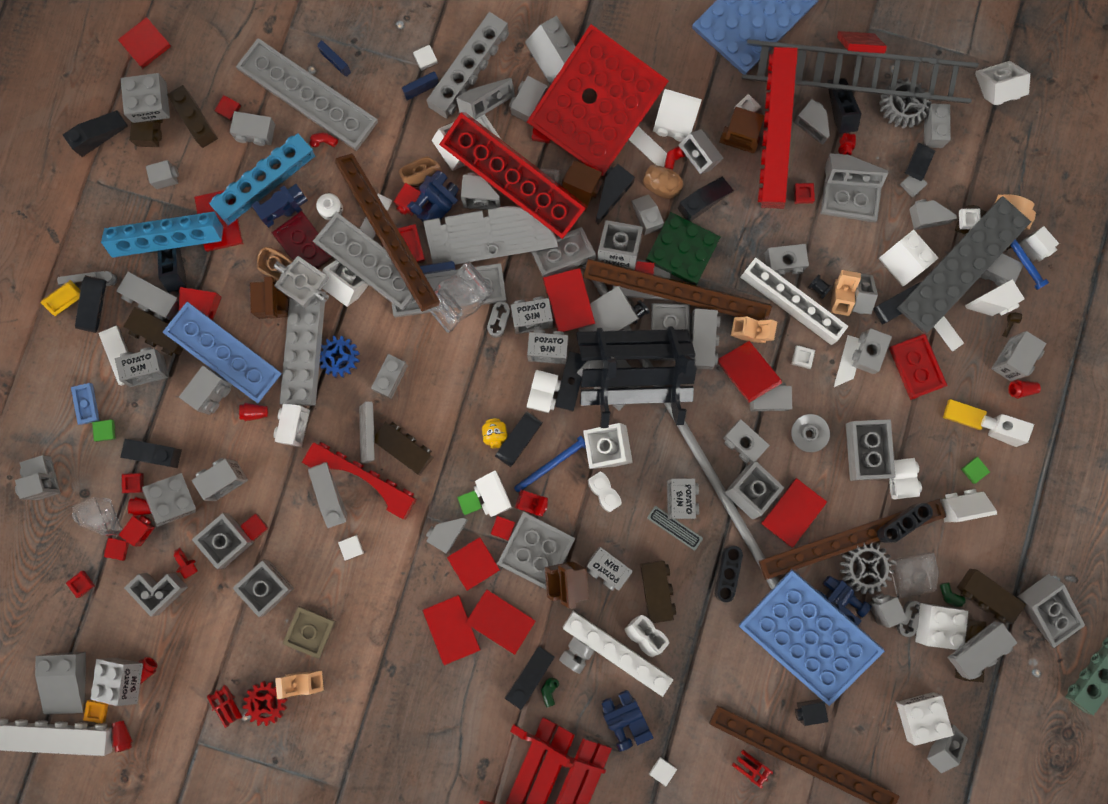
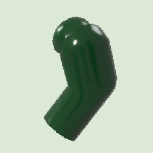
[939,582,966,608]
[541,677,559,707]

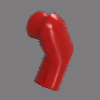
[309,132,338,148]
[664,146,686,171]

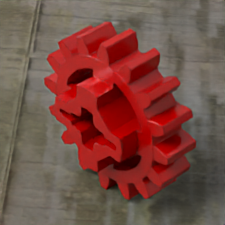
[242,681,288,726]

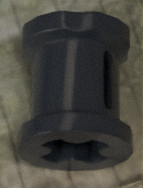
[807,274,833,299]
[633,300,650,325]

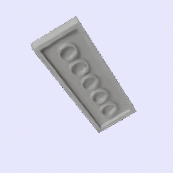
[313,212,413,311]
[392,263,507,318]
[280,291,326,406]

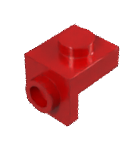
[515,489,548,517]

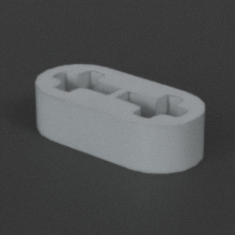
[487,301,510,338]
[897,600,921,637]

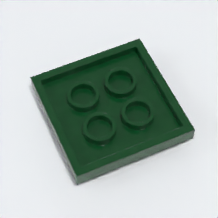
[646,212,721,285]

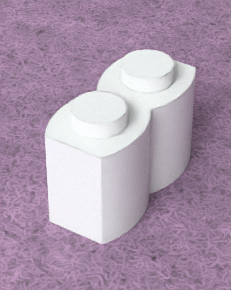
[1019,226,1059,262]
[527,370,561,413]
[889,458,922,499]
[588,472,622,512]
[624,615,669,657]

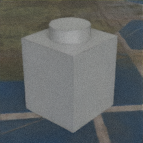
[146,160,179,189]

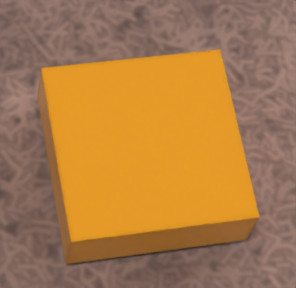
[83,699,109,723]

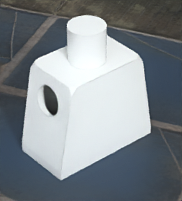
[981,414,1034,447]

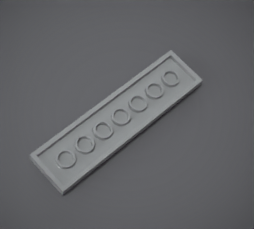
[236,38,378,151]

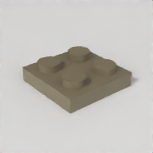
[283,606,336,659]

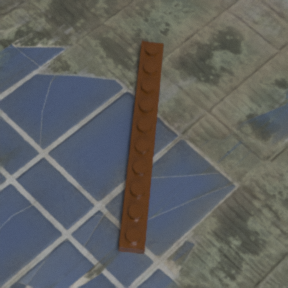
[335,153,440,312]
[583,258,772,321]
[759,499,946,580]
[709,705,900,804]

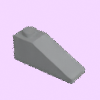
[456,78,515,120]
[824,153,888,187]
[308,462,347,528]

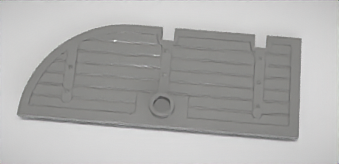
[423,206,558,265]

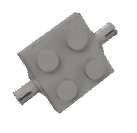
[274,256,329,309]

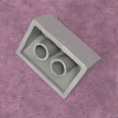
[525,16,575,85]

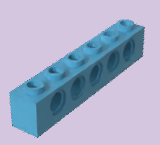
[209,133,315,226]
[101,212,223,258]

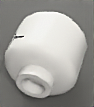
[316,193,343,221]

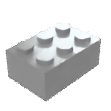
[846,419,896,481]

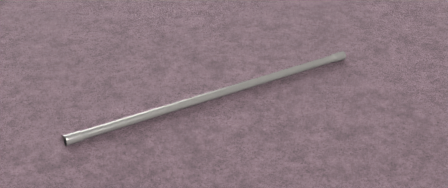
[582,263,780,589]

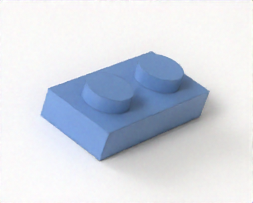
[71,383,100,425]

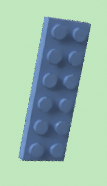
[163,302,282,404]

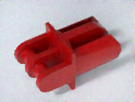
[207,685,243,728]
[731,749,773,789]

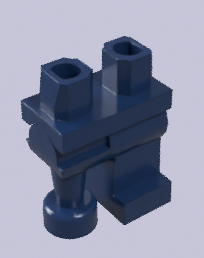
[407,171,459,223]
[251,184,308,228]
[817,576,872,626]
[601,690,653,752]

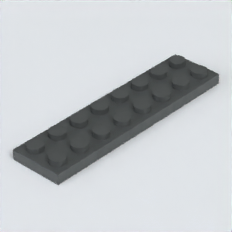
[897,196,1031,334]

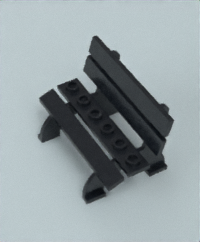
[576,326,697,428]

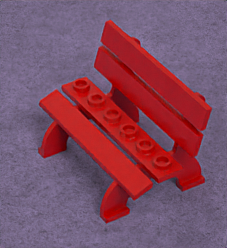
[479,717,612,804]

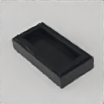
[904,143,935,181]

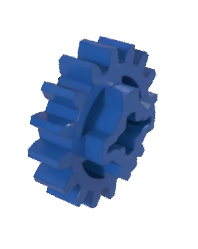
[320,336,360,378]

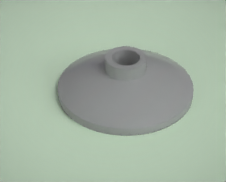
[791,414,830,452]

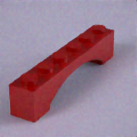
[301,441,417,520]

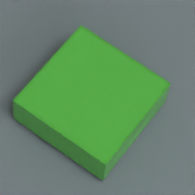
[92,420,116,442]
[961,457,990,484]
[457,490,482,515]

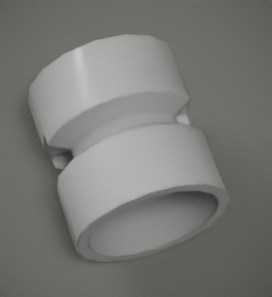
[559,637,595,674]

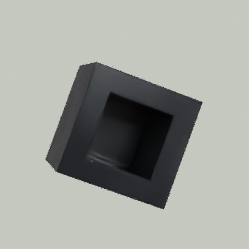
[795,699,828,726]

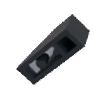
[827,78,862,134]
[63,110,128,157]
[596,164,635,225]
[678,176,734,222]
[158,247,186,293]
[120,439,182,468]
[505,646,555,710]

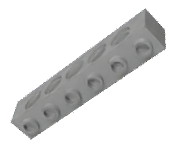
[427,12,509,119]

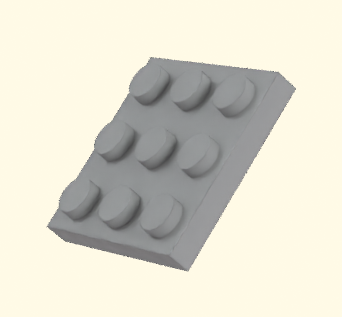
[497,512,575,590]

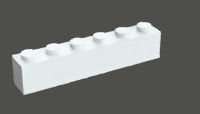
[740,257,848,345]
[563,610,673,697]
[0,718,113,756]

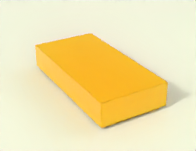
[40,280,81,316]
[943,399,987,430]

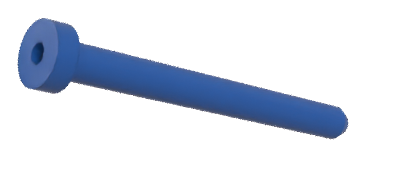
[1010,239,1049,290]
[514,436,586,492]

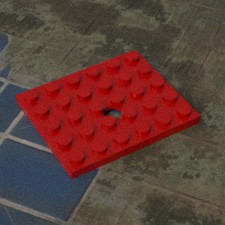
[527,24,669,177]

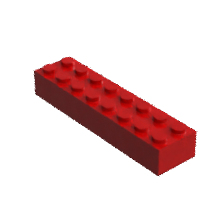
[758,47,798,209]
[439,112,587,239]

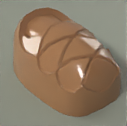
[399,156,441,187]
[643,165,684,199]
[257,247,294,280]

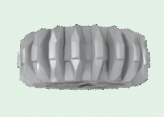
[879,78,931,129]
[840,543,894,594]

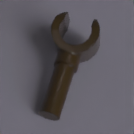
[1002,312,1022,337]

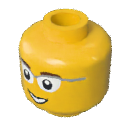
[482,418,508,448]

